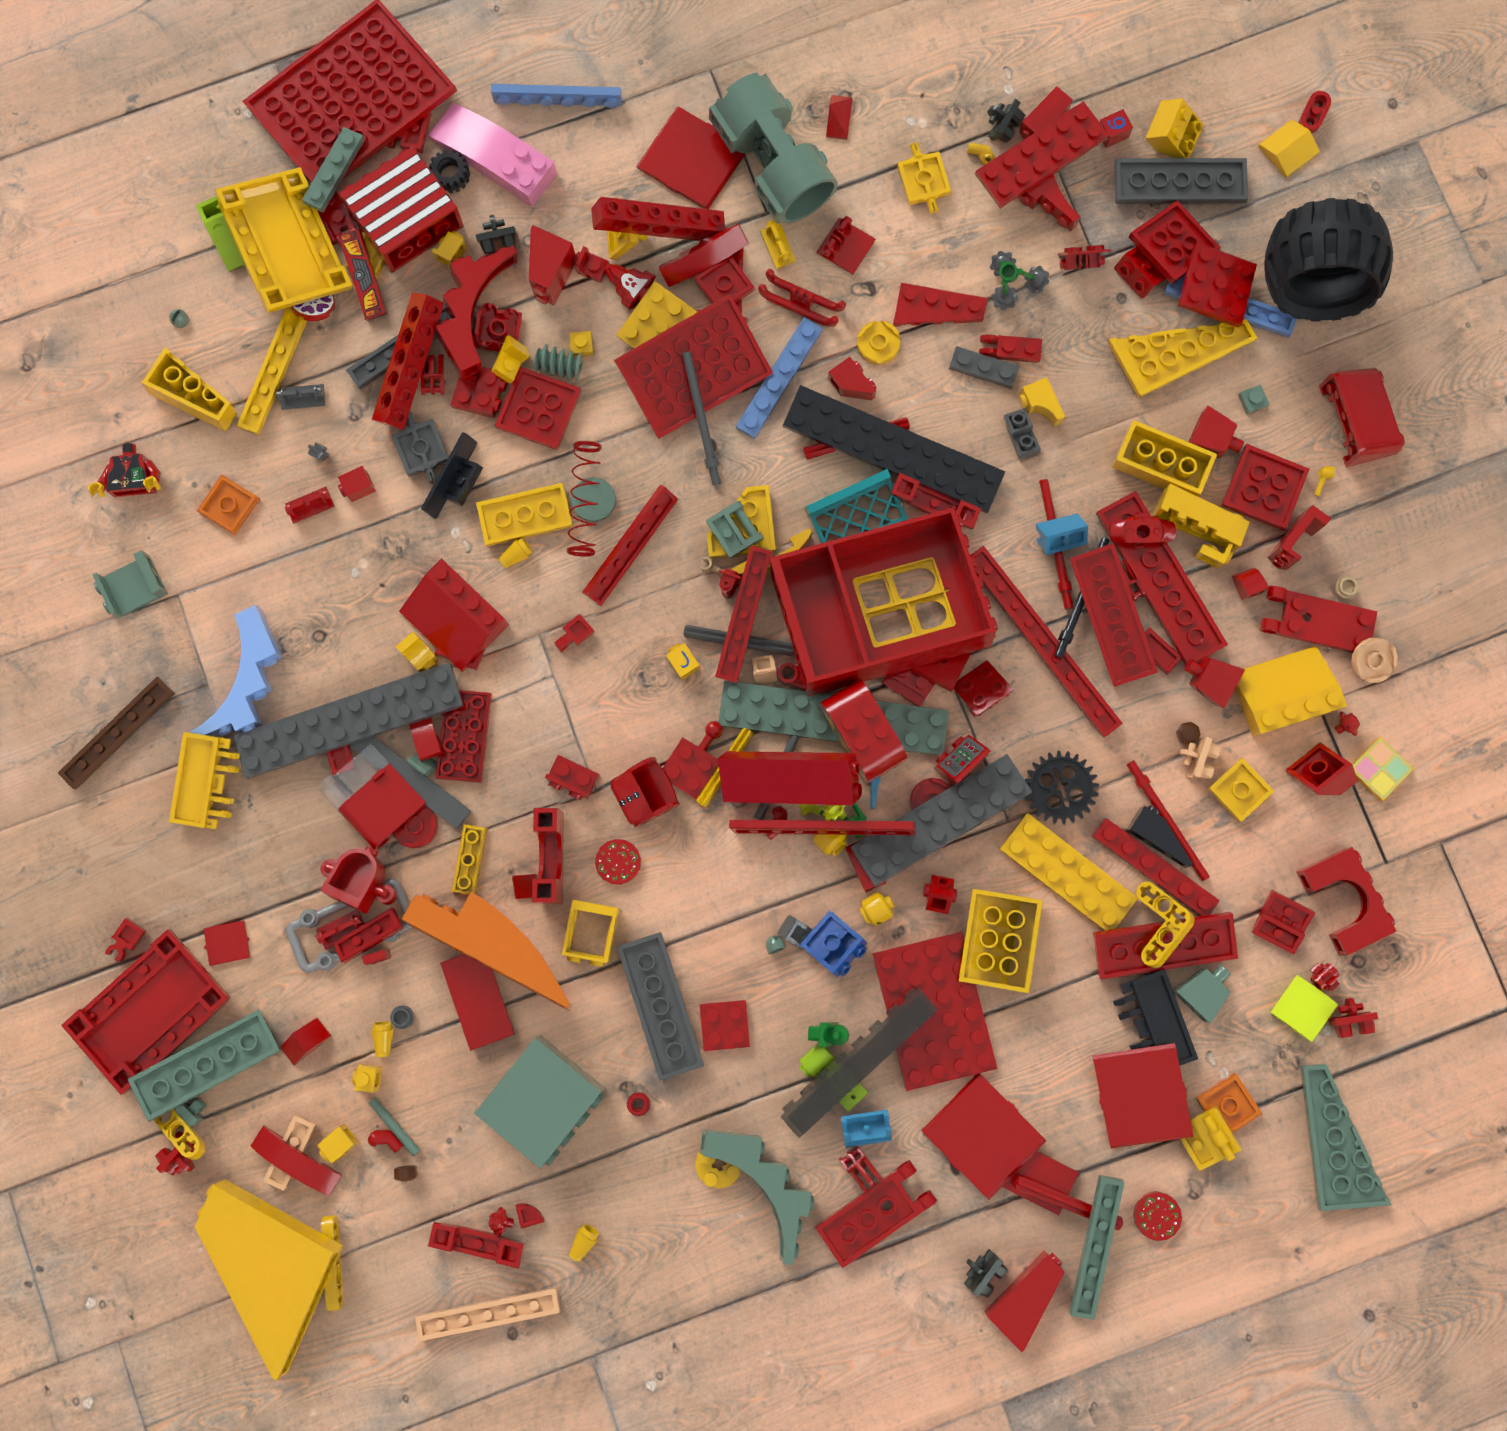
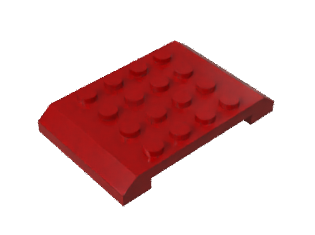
[61,929,231,1095]

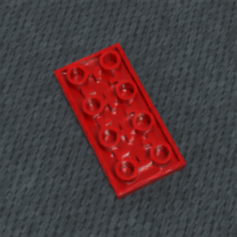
[436,690,492,783]
[440,954,515,1051]

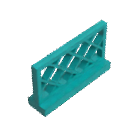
[804,469,908,543]

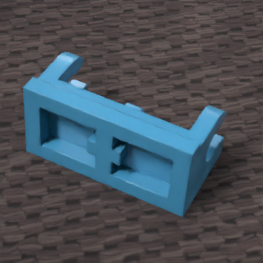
[1036,513,1088,555]
[841,1110,892,1148]

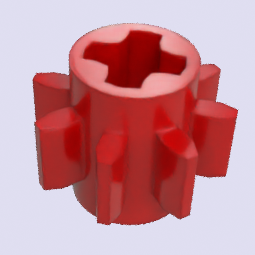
[1310,963,1340,992]

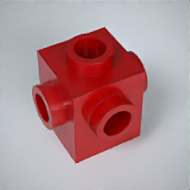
[923,875,957,914]

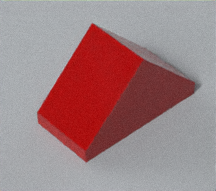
[280,1018,332,1066]

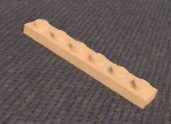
[415,1287,561,1342]

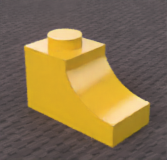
[1019,377,1065,427]
[395,632,440,672]

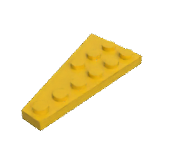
[1107,319,1257,398]

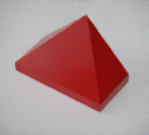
[826,95,853,140]

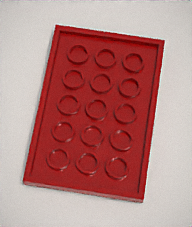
[614,294,773,439]
[872,932,997,1091]

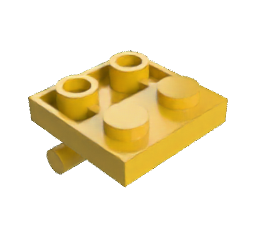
[1181,1106,1242,1171]

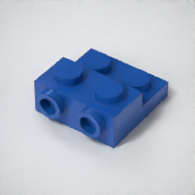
[800,910,867,978]

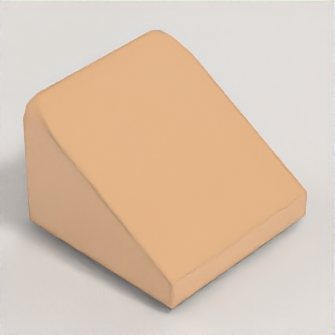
[751,654,778,685]

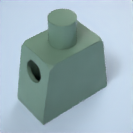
[1173,965,1231,1023]

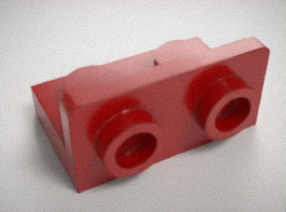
[1114,246,1166,299]
[545,755,600,800]

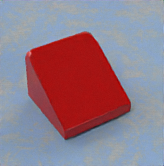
[512,874,537,899]

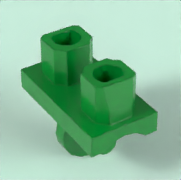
[808,1022,849,1047]

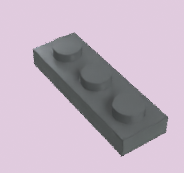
[949,346,1019,389]

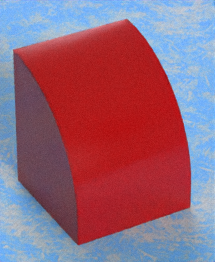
[1232,568,1269,600]

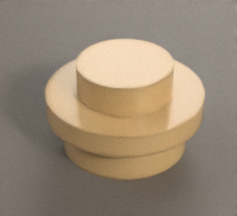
[1335,576,1358,599]

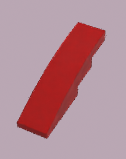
[659,223,749,287]

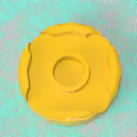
[857,321,901,365]

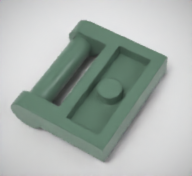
[706,501,764,559]

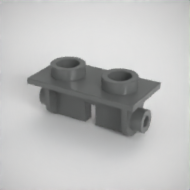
[277,384,325,410]

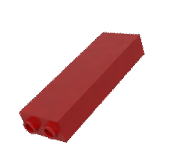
[718,751,862,806]

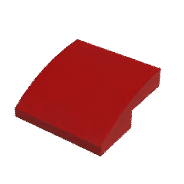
[1251,889,1315,955]

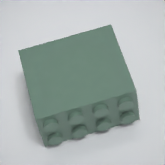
[474,1035,606,1169]

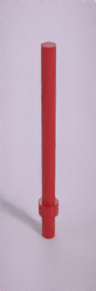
[1039,479,1073,610]
[1126,760,1210,881]

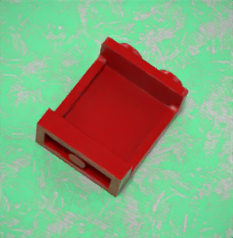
[1267,505,1331,570]

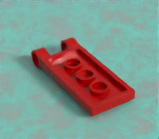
[1260,586,1378,653]
[815,1160,937,1269]

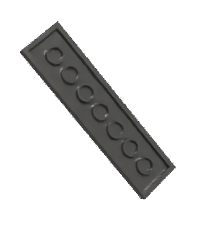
[850,754,1032,887]

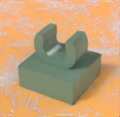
[175,1099,207,1127]

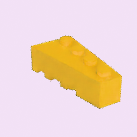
[141,347,237,432]
[1152,484,1250,552]

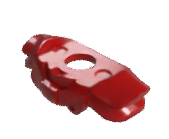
[1109,512,1177,543]

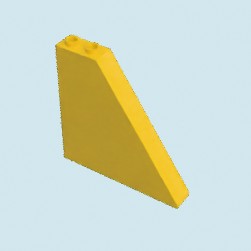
[195,1179,343,1381]

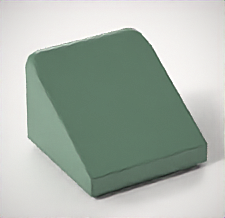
[407,753,437,776]

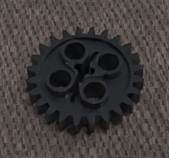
[1024,750,1099,825]

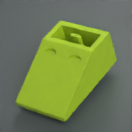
[195,196,245,272]

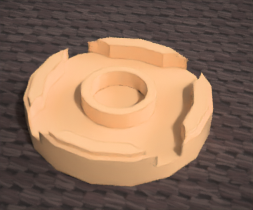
[1351,638,1398,683]

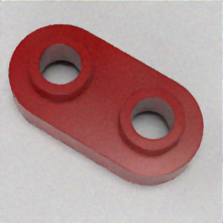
[1298,91,1332,133]

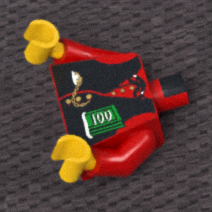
[88,443,161,498]

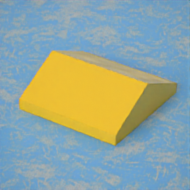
[1258,119,1320,178]

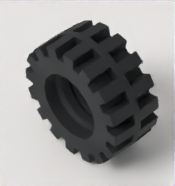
[429,149,470,193]

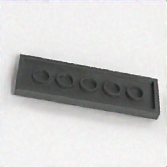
[1114,158,1248,203]
[617,932,704,1081]

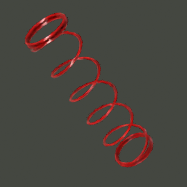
[566,441,602,557]

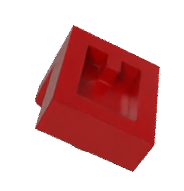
[574,246,610,283]

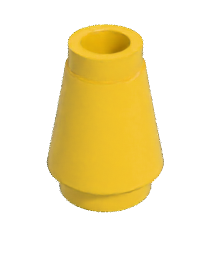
[499,538,533,569]
[370,1021,394,1057]
[568,1224,599,1262]

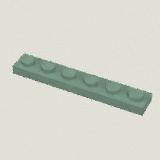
[1069,1175,1125,1320]

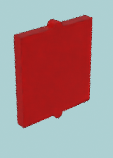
[203,920,250,966]

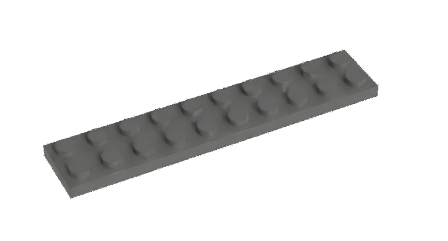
[233,662,464,779]

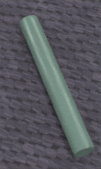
[368,1097,420,1157]

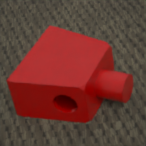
[1188,405,1244,458]
[1184,656,1245,708]

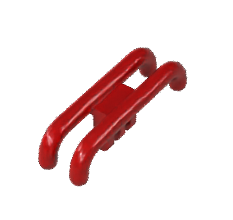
[758,269,846,327]

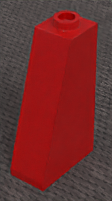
[984,1251,1065,1353]

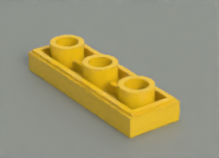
[452,824,487,895]

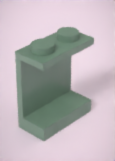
[93,550,168,618]

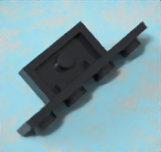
[421,432,483,519]

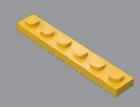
[237,307,307,436]

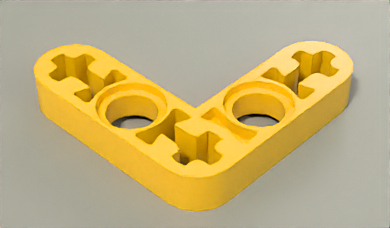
[1136,882,1195,968]

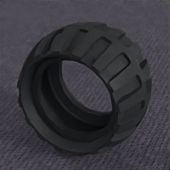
[1264,198,1393,322]

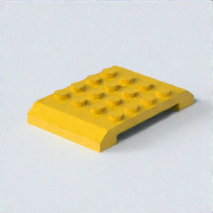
[215,167,353,313]

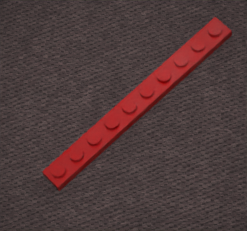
[971,545,1123,738]

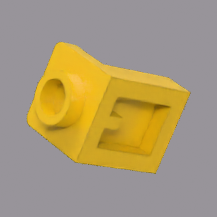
[1194,543,1233,569]

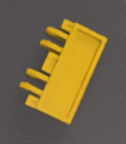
[169,732,240,829]

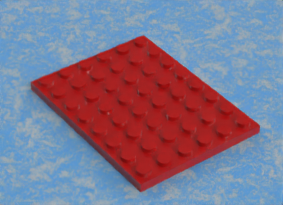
[243,0,457,183]

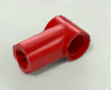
[777,662,805,689]

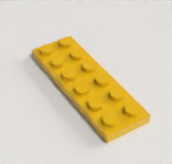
[999,813,1138,931]

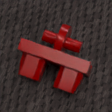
[1328,998,1378,1038]
[155,1131,195,1175]

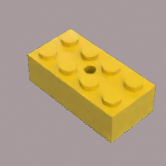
[1112,420,1217,497]

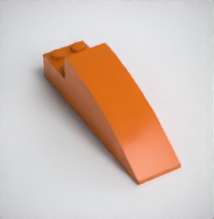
[402,891,571,1011]

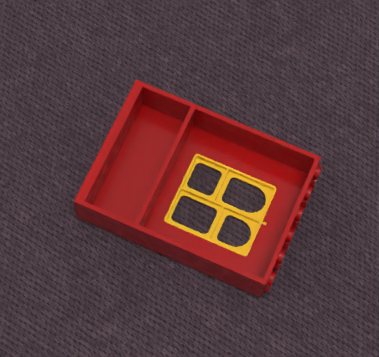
[769,507,998,697]

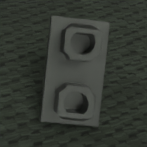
[987,99,1026,143]
[476,214,517,254]
[964,1249,1008,1298]

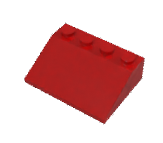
[399,558,510,672]

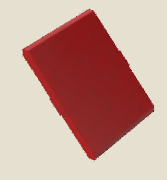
[636,106,746,209]
[1092,1043,1194,1148]
[921,1073,1046,1200]

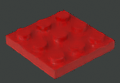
[1128,200,1221,285]
[1178,242,1257,328]
[495,366,582,451]
[1221,444,1310,531]

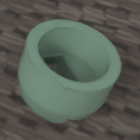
[169,309,189,328]
[766,935,786,954]

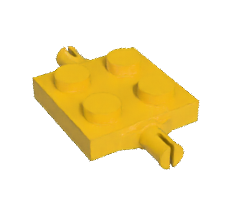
[897,142,951,214]

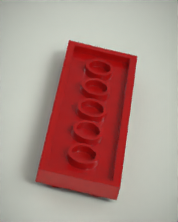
[975,101,1109,209]
[1070,543,1158,687]
[1093,912,1238,980]

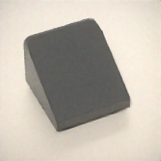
[777,915,813,949]

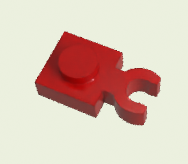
[105,918,147,962]

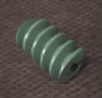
[534,344,583,381]

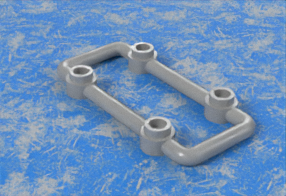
[286,879,412,973]

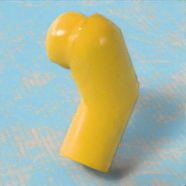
[967,142,995,165]

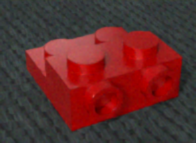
[450,366,508,419]

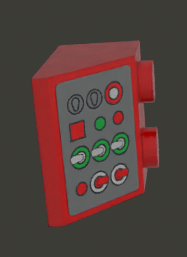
[934,734,991,786]

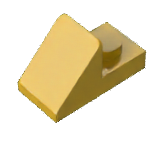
[491,335,529,384]

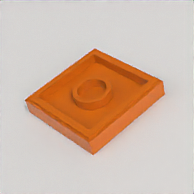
[196,474,260,535]
[1195,1073,1262,1133]

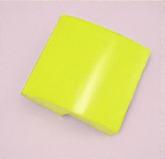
[1270,975,1338,1043]

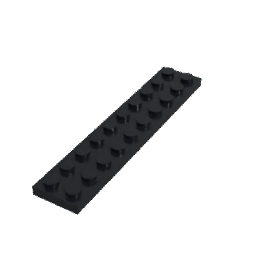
[783,385,1006,513]

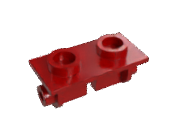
[284,487,335,524]
[718,568,741,599]
[316,910,365,950]

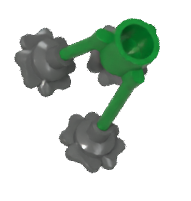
[990,251,1049,311]

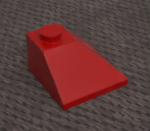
[1286,742,1358,795]

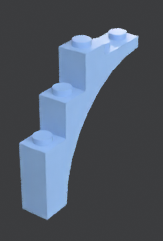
[190,605,282,736]

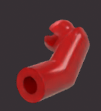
[766,806,788,840]
[368,1130,404,1153]

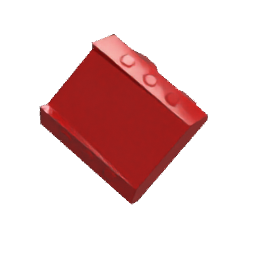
[472,303,522,352]

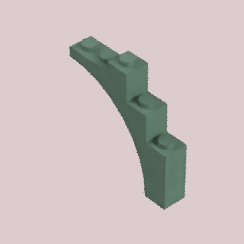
[700,1129,814,1265]

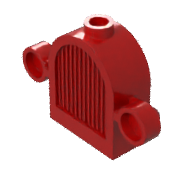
[320,846,397,914]

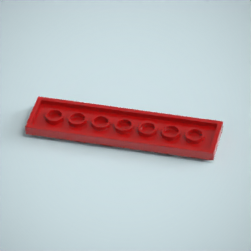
[1096,491,1228,665]

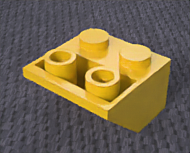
[1145,98,1204,158]

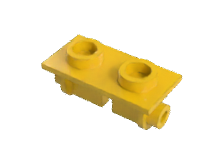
[760,220,796,269]

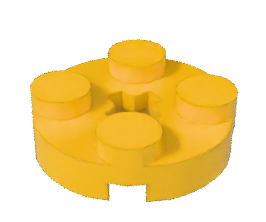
[695,1151,741,1188]

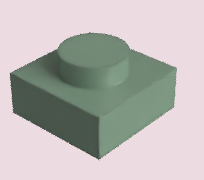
[1238,385,1269,414]

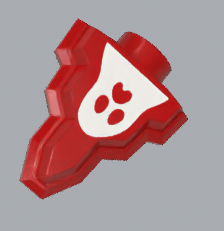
[604,264,656,311]

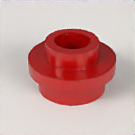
[627,1092,650,1116]

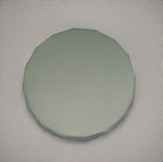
[571,477,616,523]

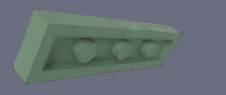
[302,127,365,213]

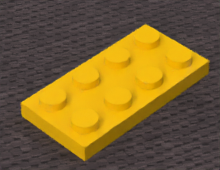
[476,482,573,547]

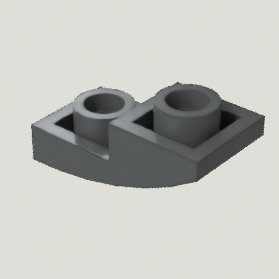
[1004,408,1041,460]

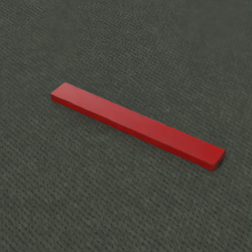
[729,820,916,836]

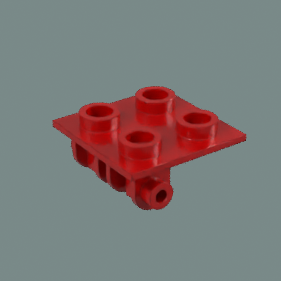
[816,216,876,275]
[1058,245,1111,271]
[953,660,1014,717]

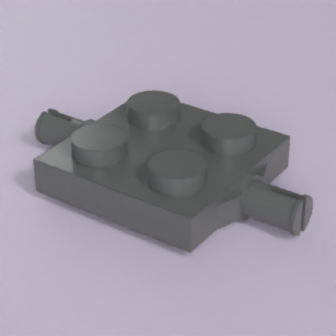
[392,412,449,483]

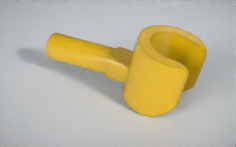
[1314,466,1335,497]

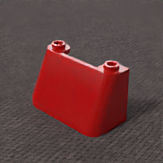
[1319,368,1405,468]

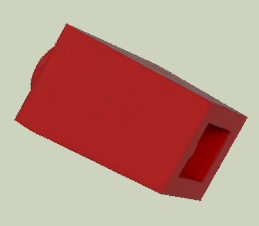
[828,357,877,401]

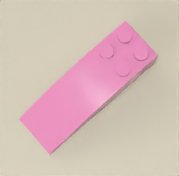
[428,103,557,207]

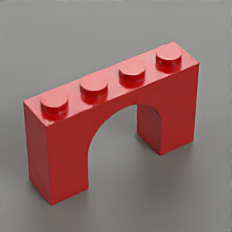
[532,808,564,904]
[1296,847,1397,956]

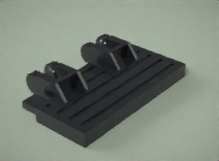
[1113,969,1198,1066]

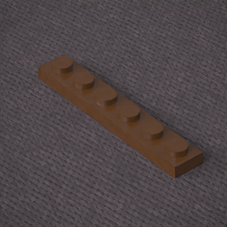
[58,677,175,789]

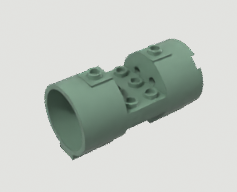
[709,72,838,224]

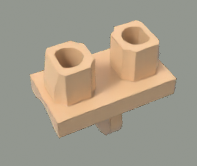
[1179,737,1221,779]

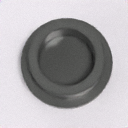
[308,442,330,461]
[390,1005,414,1029]

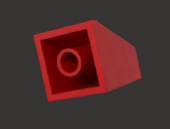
[529,225,576,305]

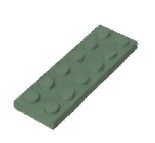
[128,1009,281,1122]

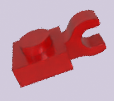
[554,614,595,652]

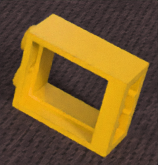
[562,900,620,967]

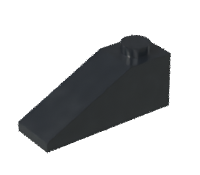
[1126,805,1192,868]

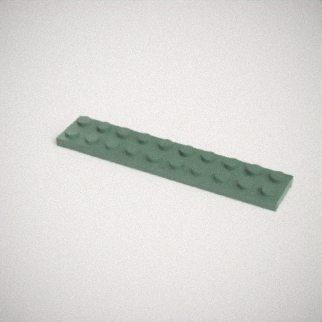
[718,681,949,756]

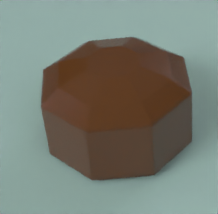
[1176,722,1201,745]
[394,1165,418,1182]

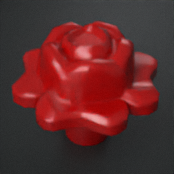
[1335,711,1360,736]
[488,1207,514,1237]

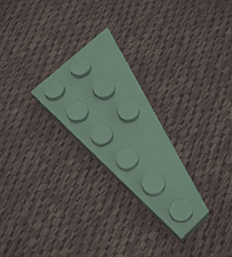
[1300,1064,1392,1211]

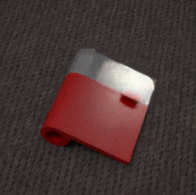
[320,744,426,850]

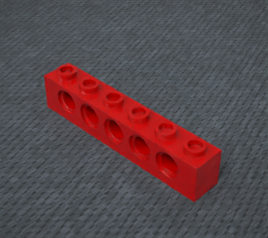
[591,197,726,241]
[371,292,444,430]

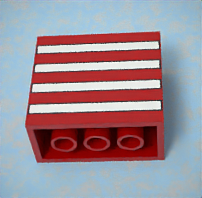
[339,146,464,273]

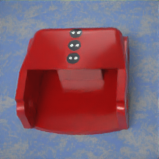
[611,757,680,828]

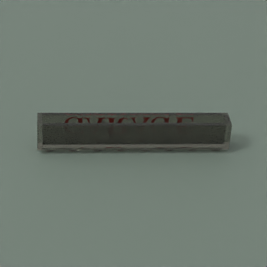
[780,988,939,1138]

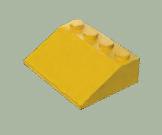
[1235,646,1347,737]
[959,889,1043,994]

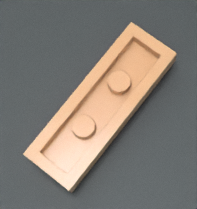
[263,1114,317,1191]

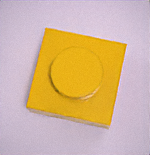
[569,331,594,356]

